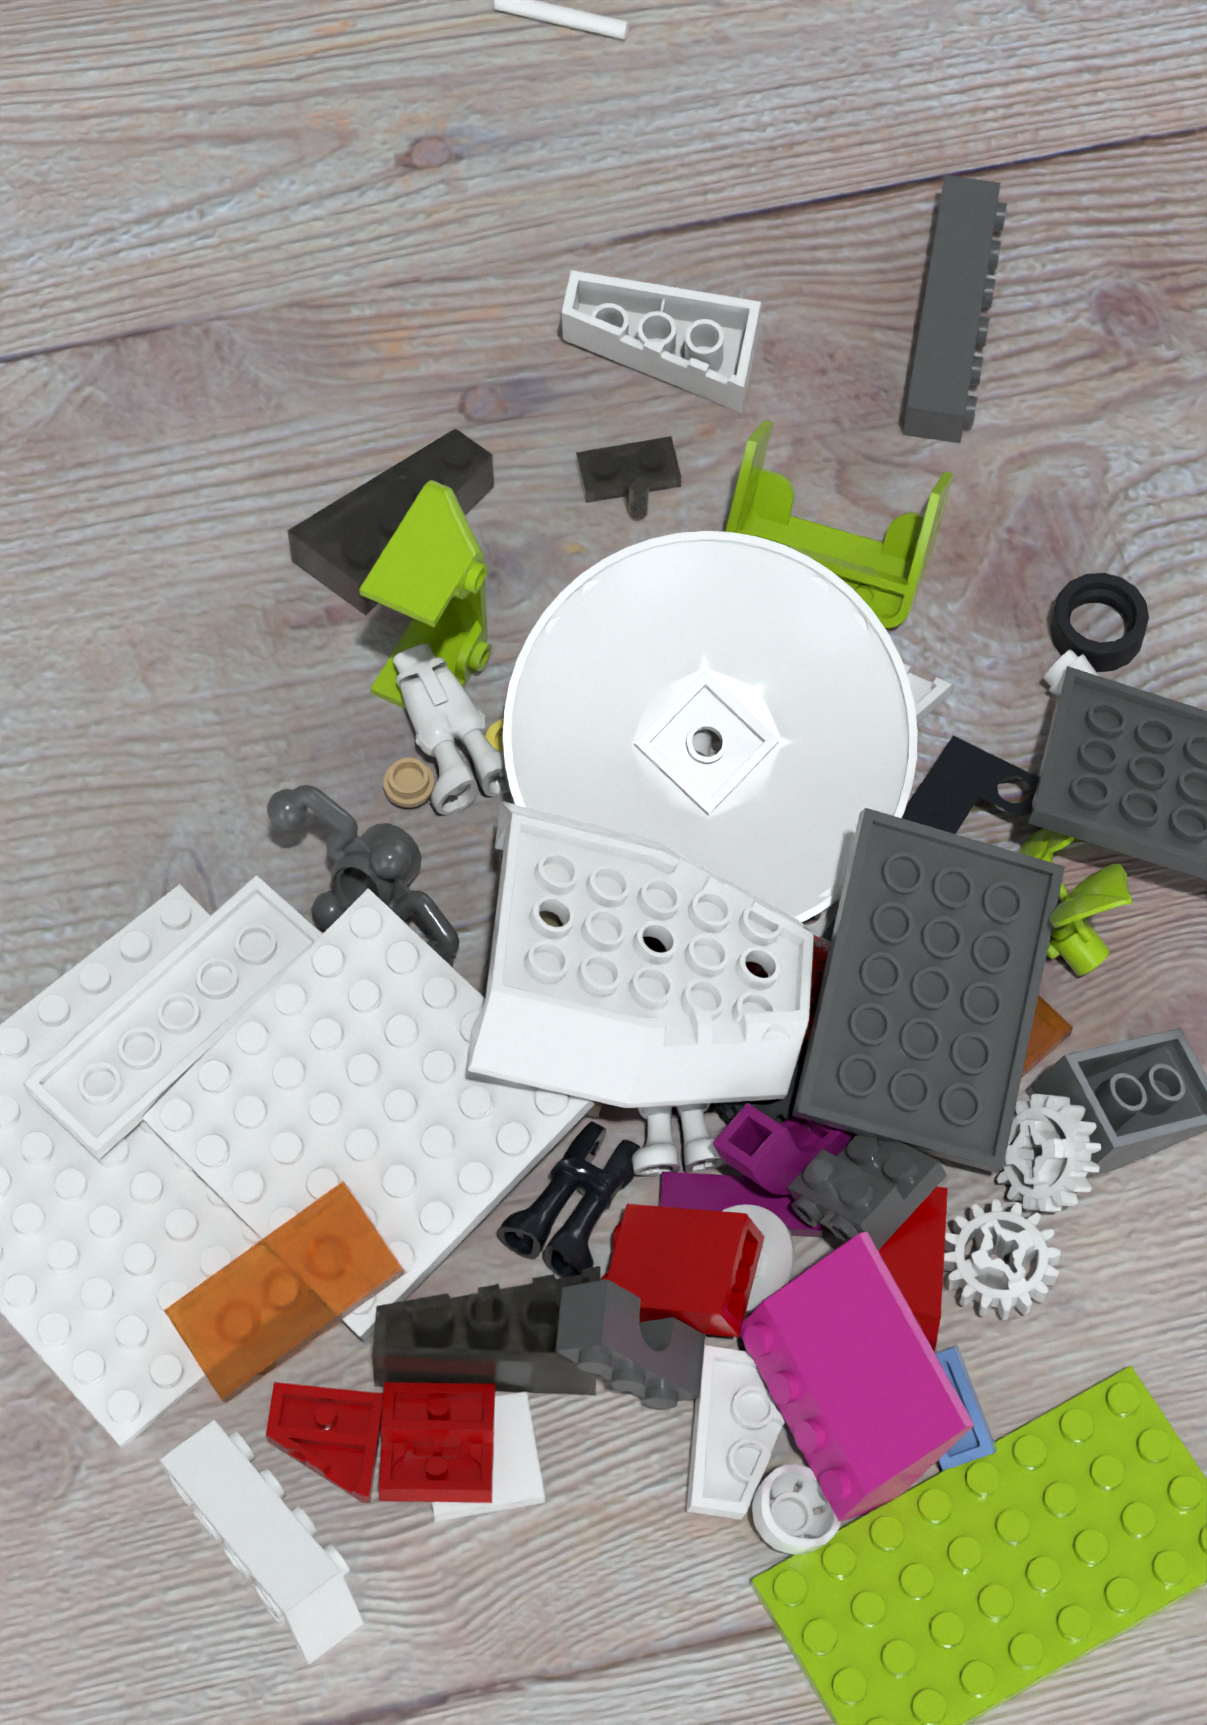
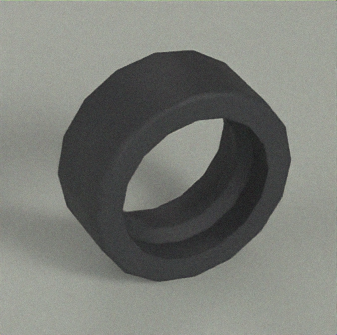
[1050,573,1149,672]

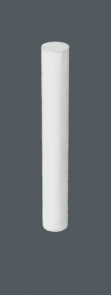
[494,0,630,40]

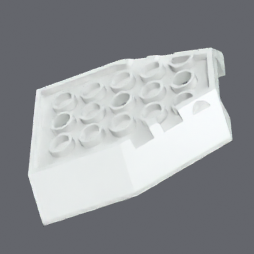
[468,801,814,1108]

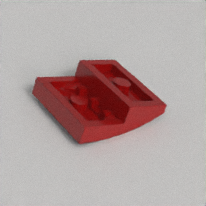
[379,1382,496,1503]

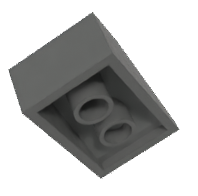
[1031,1028,1207,1177]

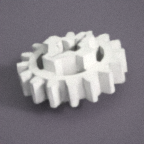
[996,1094,1101,1212]
[944,1199,1061,1320]

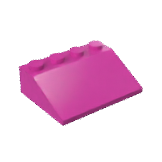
[740,1232,975,1522]

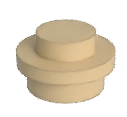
[383,757,434,808]

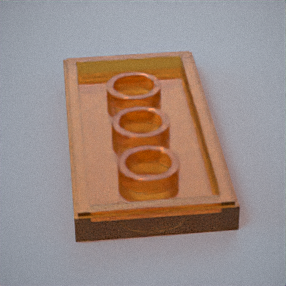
[164,1181,407,1402]

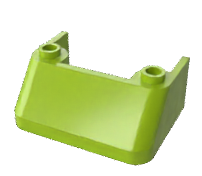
[725,419,954,628]
[359,480,492,709]

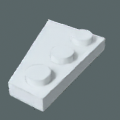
[686,1345,786,1520]

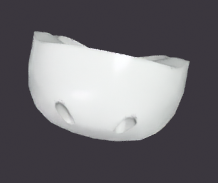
[752,1464,841,1555]

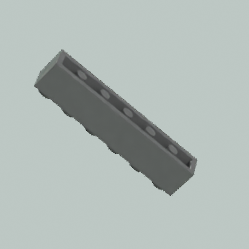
[903,175,1007,443]

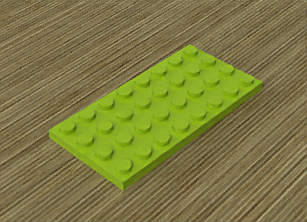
[751,1366,1207,1725]

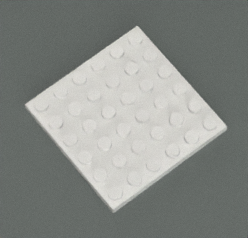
[142,888,595,1341]

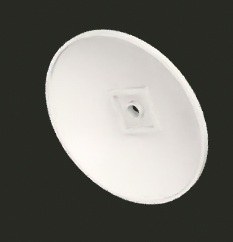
[502,531,918,923]

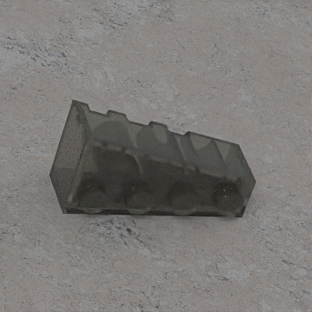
[287,428,494,616]
[372,1266,601,1395]

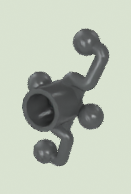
[267,785,460,967]

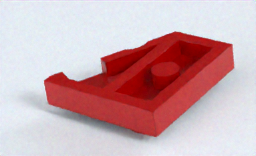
[266,1382,383,1503]

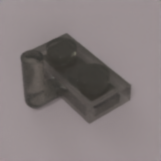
[576,436,682,520]

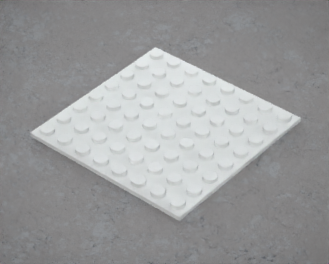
[0,884,312,1450]

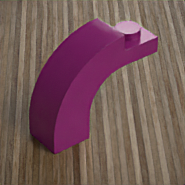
[712,1103,855,1195]

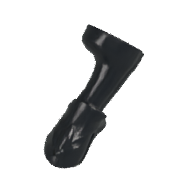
[497,1121,640,1284]

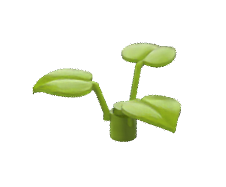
[1018,827,1132,976]

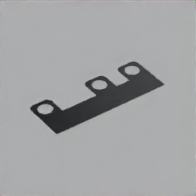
[822,735,1038,942]

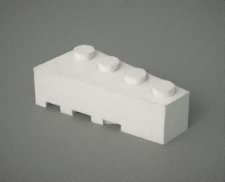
[562,270,761,414]
[160,1420,364,1665]

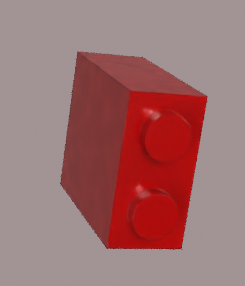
[601,1204,765,1337]

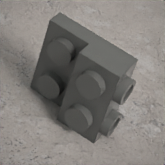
[787,1134,947,1251]

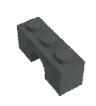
[556,1279,705,1409]

